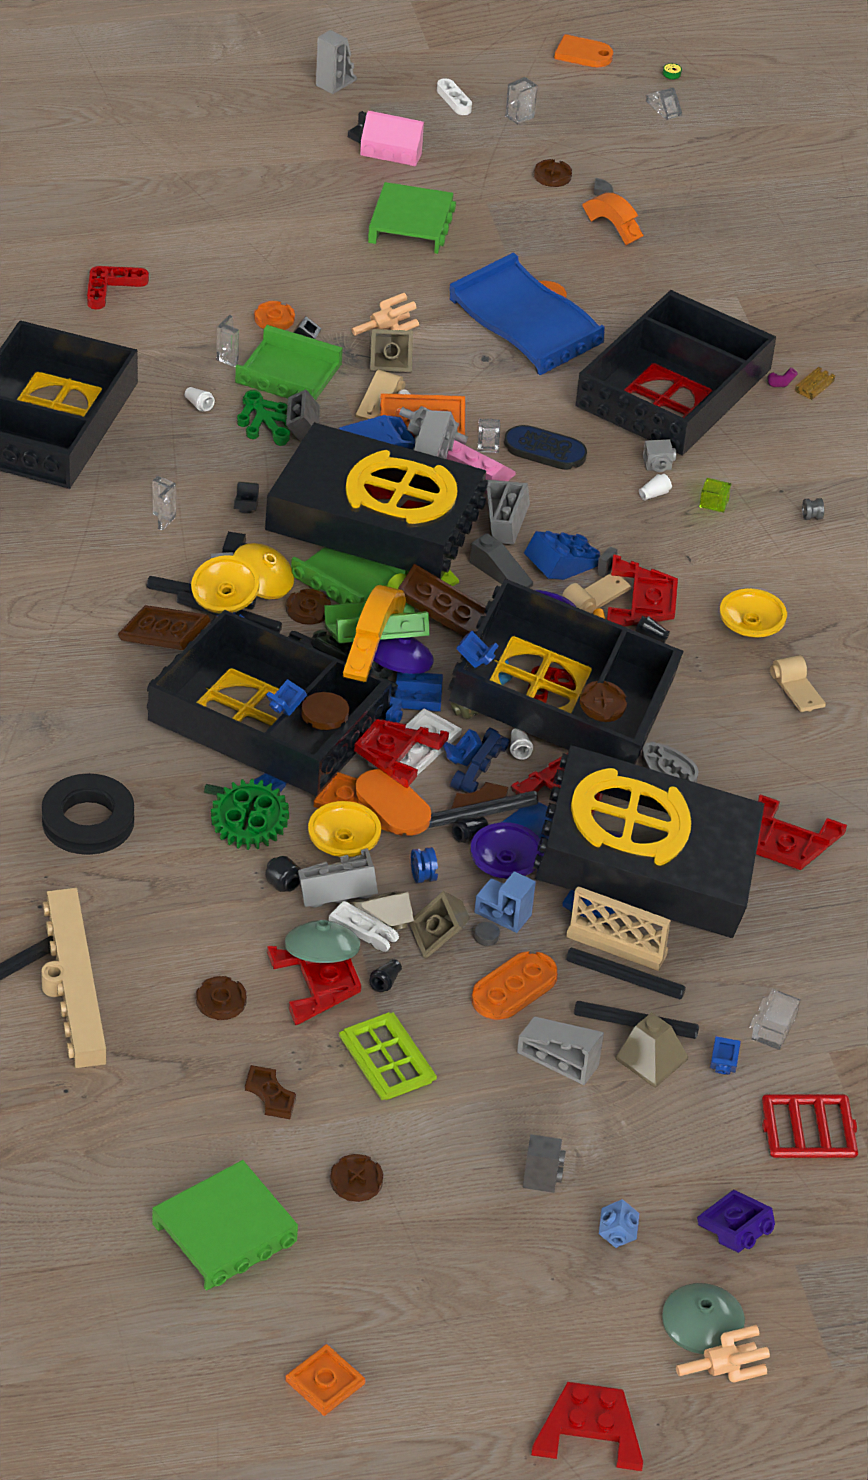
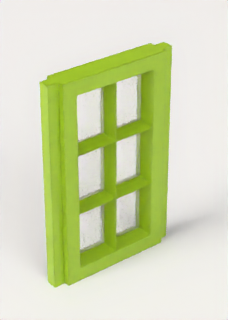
[339,1012,437,1100]

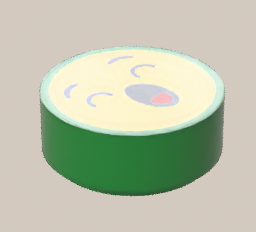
[663,63,682,79]

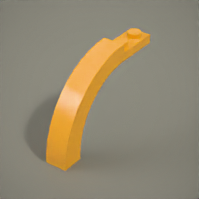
[343,585,406,682]

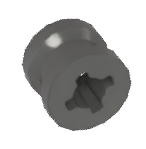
[802,498,824,520]

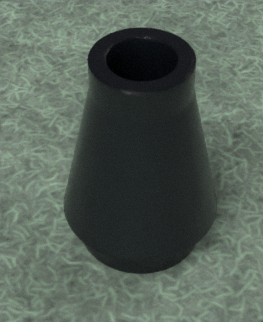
[635,616,670,643]
[452,817,489,843]
[369,959,402,992]

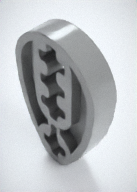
[642,742,698,783]

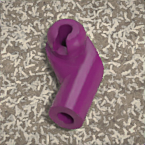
[767,367,798,387]

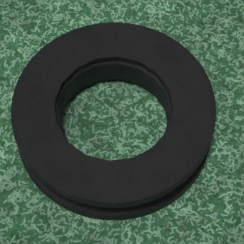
[42,773,134,855]

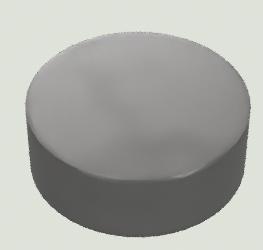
[474,922,500,946]

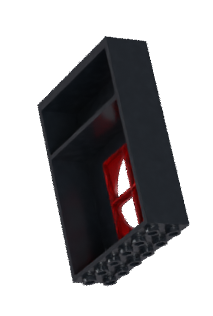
[575,290,776,456]

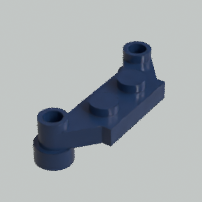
[450,727,510,793]

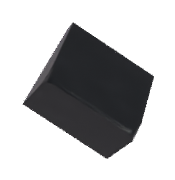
[293,316,321,339]

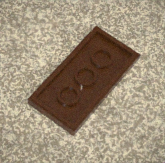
[398,564,486,637]
[118,605,211,650]

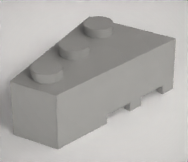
[316,30,357,94]
[414,410,457,459]
[487,480,530,544]
[298,848,378,908]
[517,1016,604,1085]

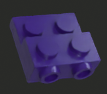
[697,1190,775,1253]

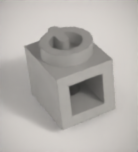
[643,440,676,472]

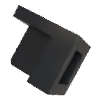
[348,111,367,144]

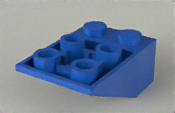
[339,415,415,450]
[524,531,601,580]

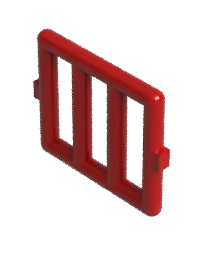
[762,1094,858,1158]

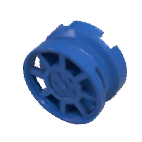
[411,847,438,883]

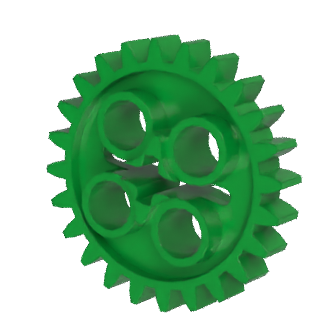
[211,779,289,850]

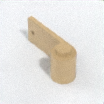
[356,370,405,420]
[562,573,631,613]
[770,655,826,712]

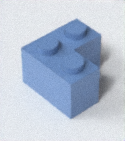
[474,871,536,933]

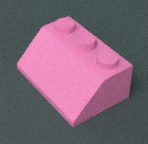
[360,111,424,166]
[447,440,516,494]

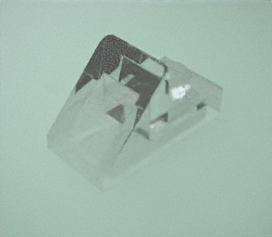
[646,87,682,120]
[478,418,500,453]

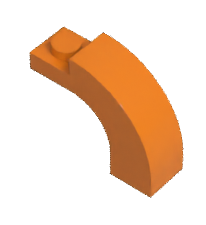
[582,192,644,245]

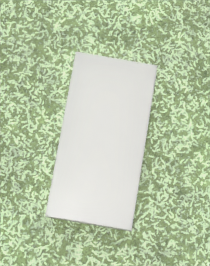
[368,708,462,775]

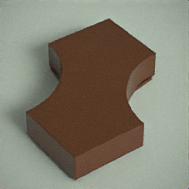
[451,782,509,819]
[245,1065,296,1119]

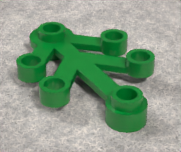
[237,390,290,446]

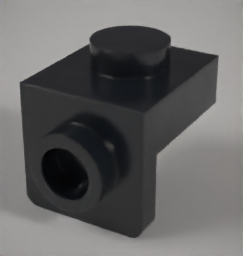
[234,482,259,513]

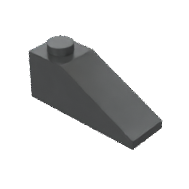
[470,533,533,588]

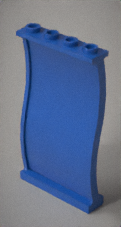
[450,252,605,375]

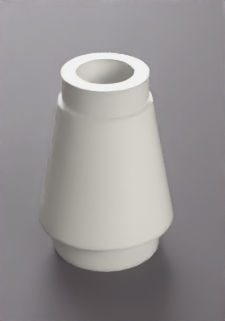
[185,387,215,411]
[639,474,672,501]
[510,728,533,760]

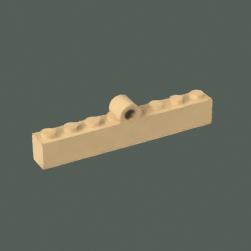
[41,888,106,1068]

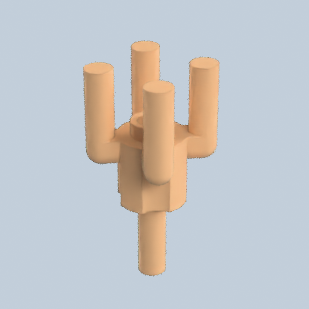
[351,293,419,336]
[676,1325,770,1383]

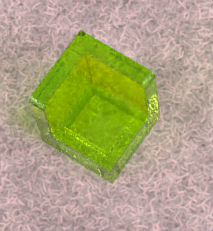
[699,478,732,513]

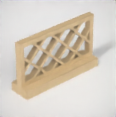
[566,887,671,971]

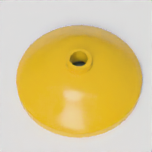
[233,543,294,599]
[191,555,260,614]
[720,588,787,638]
[308,801,381,857]

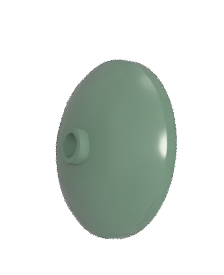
[285,920,360,963]
[662,1283,745,1354]

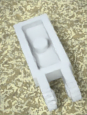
[329,901,399,952]

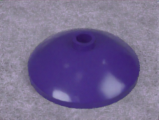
[373,637,434,674]
[470,822,541,879]

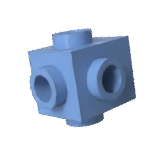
[599,1199,639,1248]

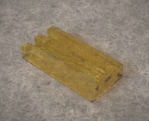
[795,367,835,400]

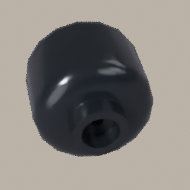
[265,856,301,892]

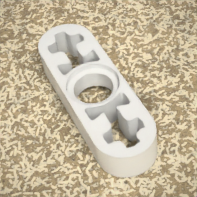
[437,78,472,115]

